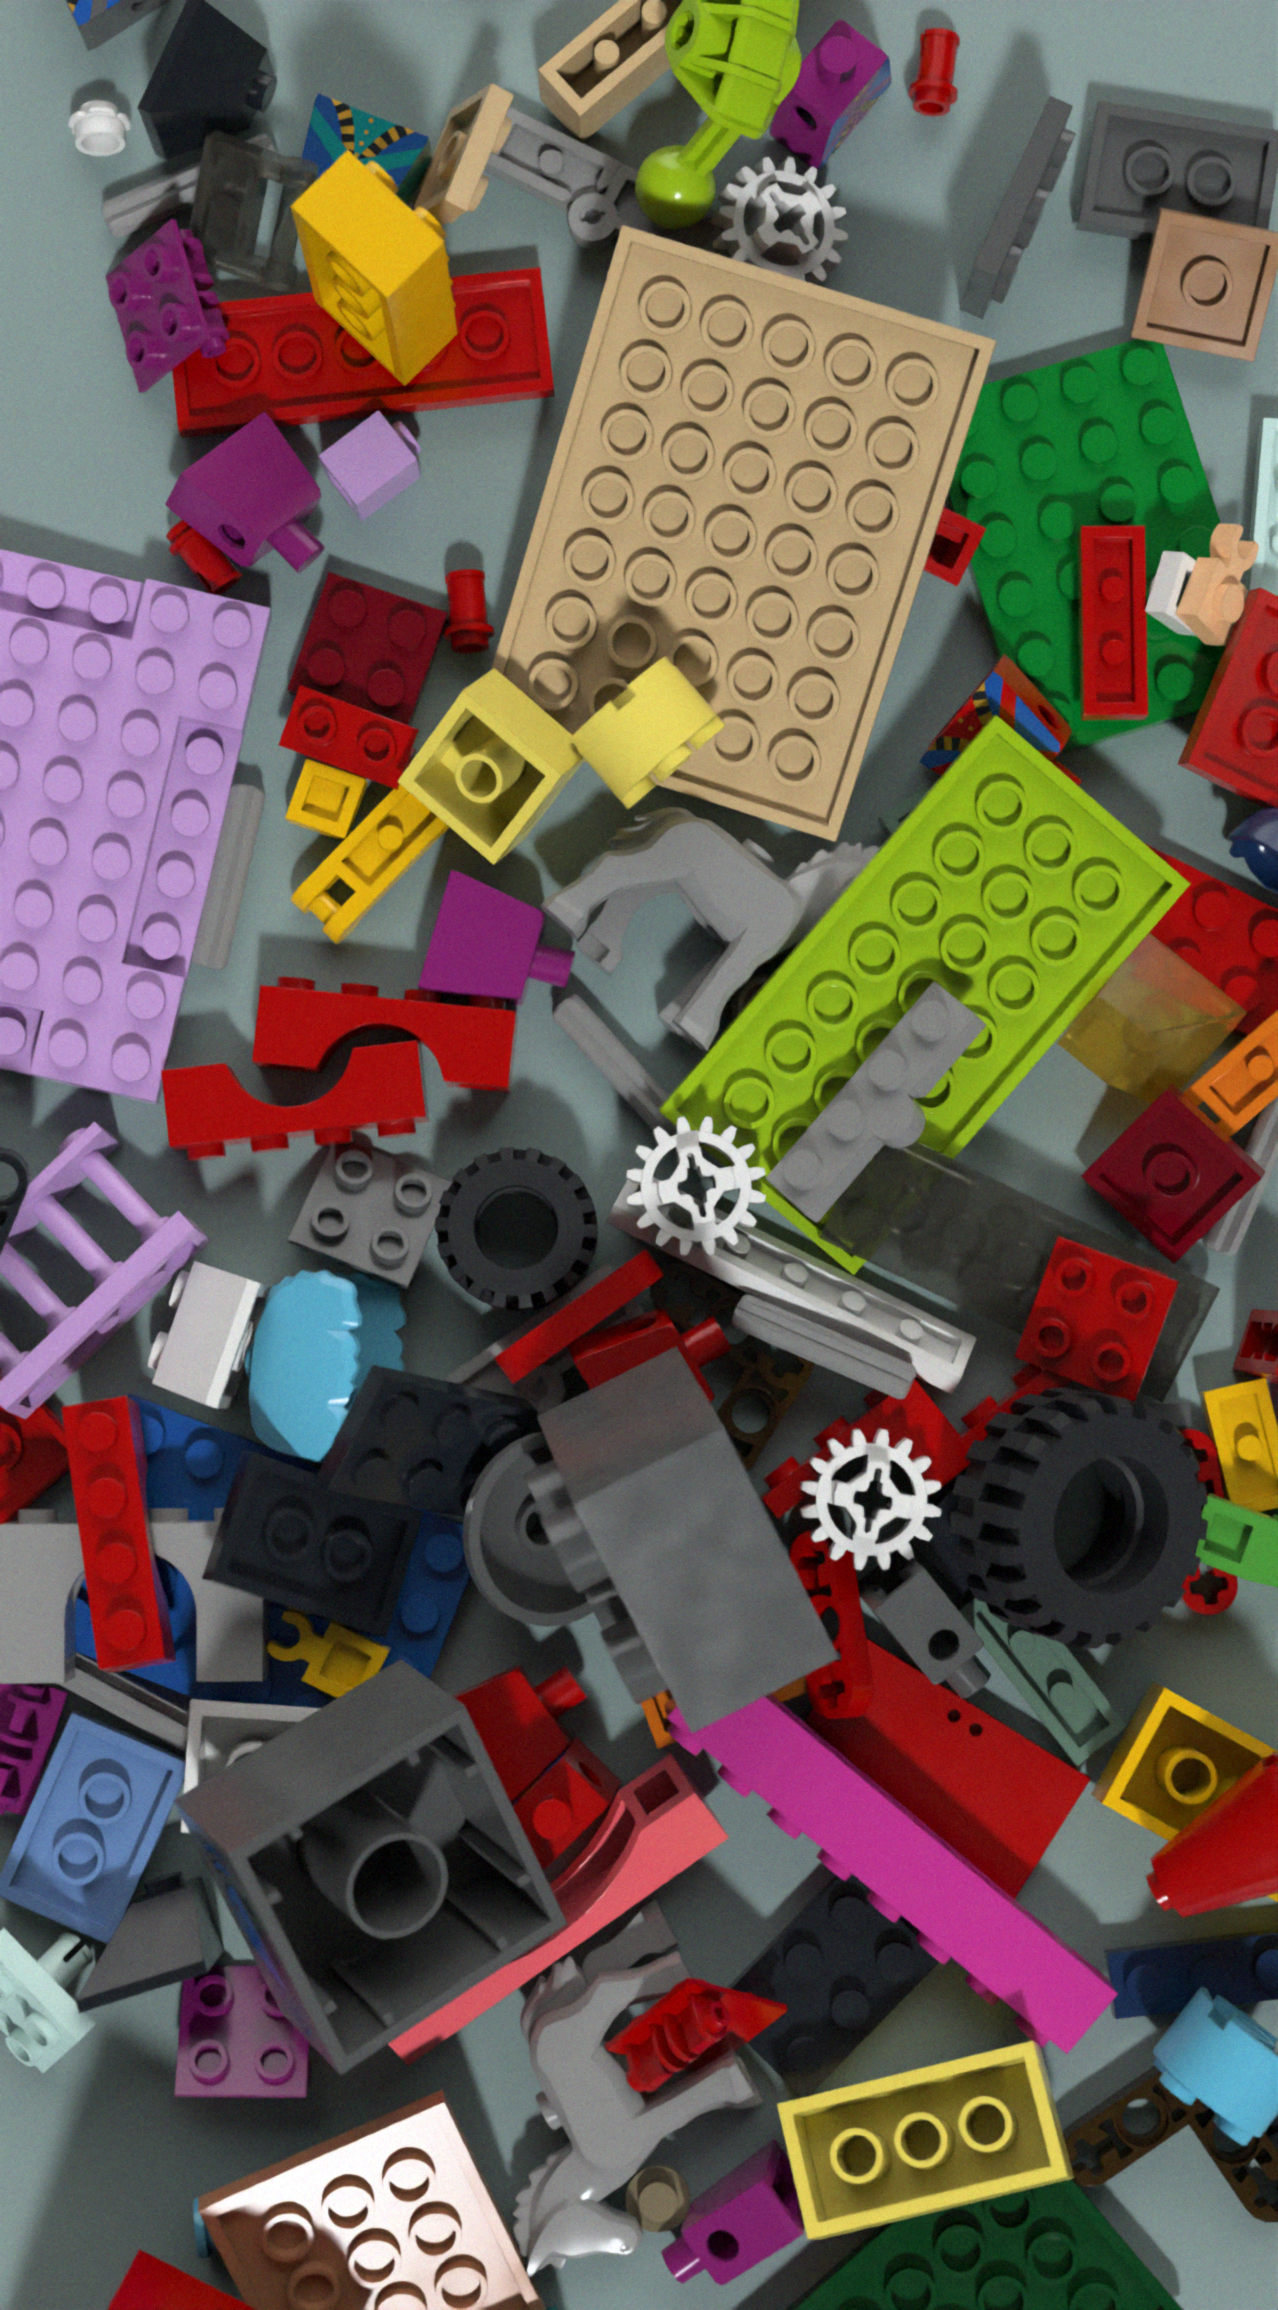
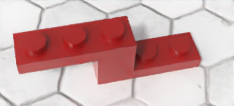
[760,1363,1073,1519]

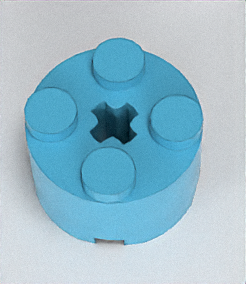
[1153,1986,1278,2146]

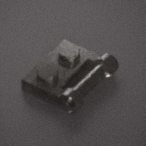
[189,130,319,291]

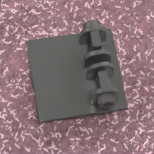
[287,1142,452,1289]

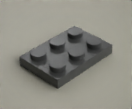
[960,96,1076,319]
[1076,101,1278,242]

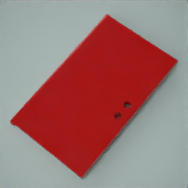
[804,1637,1091,1899]

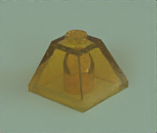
[1057,933,1247,1103]

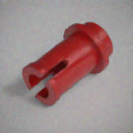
[908,28,960,116]
[166,520,243,596]
[444,569,495,654]

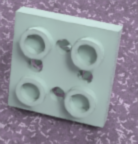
[0,1928,96,2073]

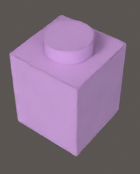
[318,410,422,522]

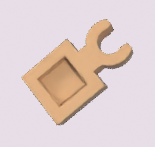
[1175,523,1259,646]

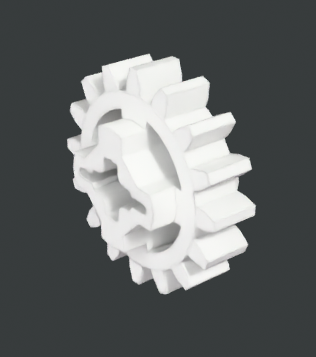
[710,157,848,285]
[626,1116,766,1257]
[799,1428,942,1570]

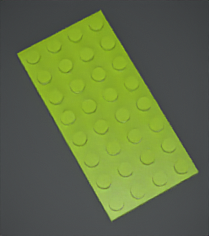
[658,715,1190,1275]

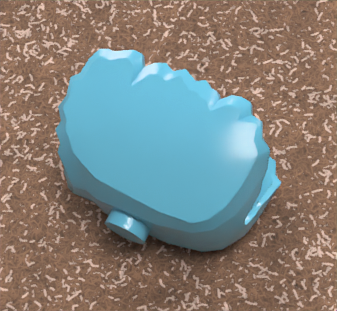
[245,1270,407,1464]

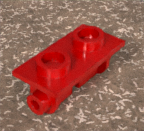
[278,685,419,790]

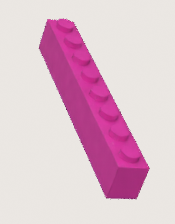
[664,1693,1118,2054]

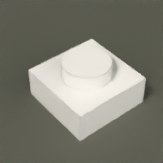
[1145,551,1196,636]

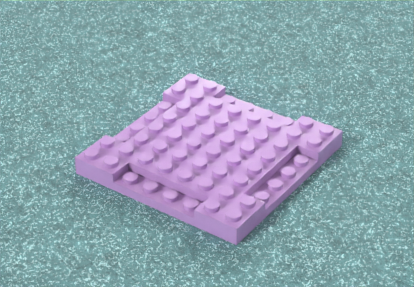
[0,549,272,1105]

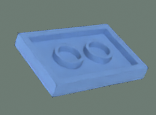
[0,1710,186,1944]

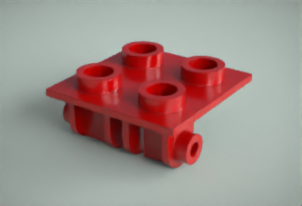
[1014,1236,1179,1402]
[605,1977,788,2092]

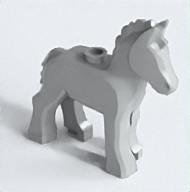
[540,807,879,1053]
[511,1898,764,2277]

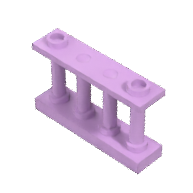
[0,1121,212,1419]

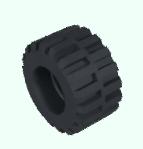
[435,1147,598,1311]

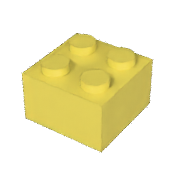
[397,668,585,865]

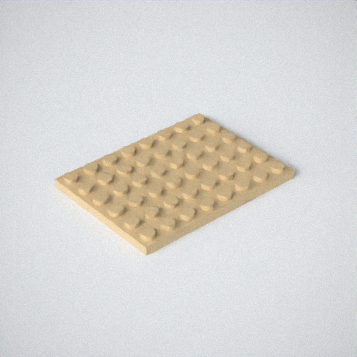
[491,225,997,842]

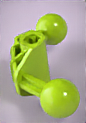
[635,0,801,229]

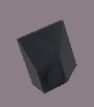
[137,0,277,160]
[75,1871,224,2013]

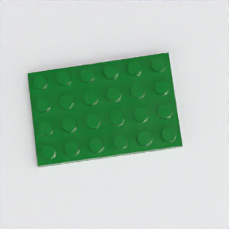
[946,339,1245,756]

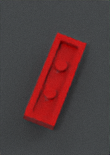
[1078,526,1148,720]

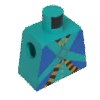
[295,93,432,204]

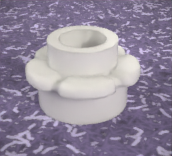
[68,100,131,156]

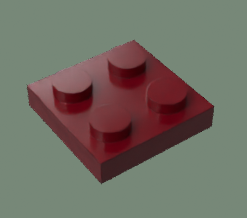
[287,572,449,726]
[1081,1083,1266,1264]

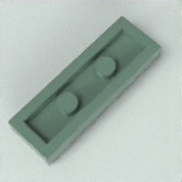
[957,1596,1128,1767]

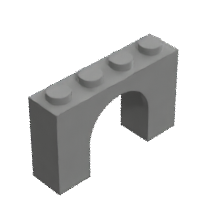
[0,1508,270,1684]

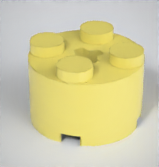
[570,656,726,810]

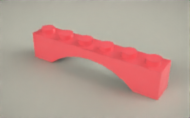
[388,1753,729,2066]

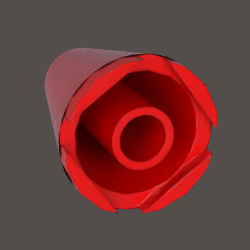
[1146,1752,1278,1917]

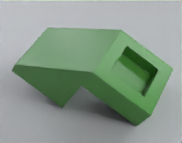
[1195,1493,1278,1588]

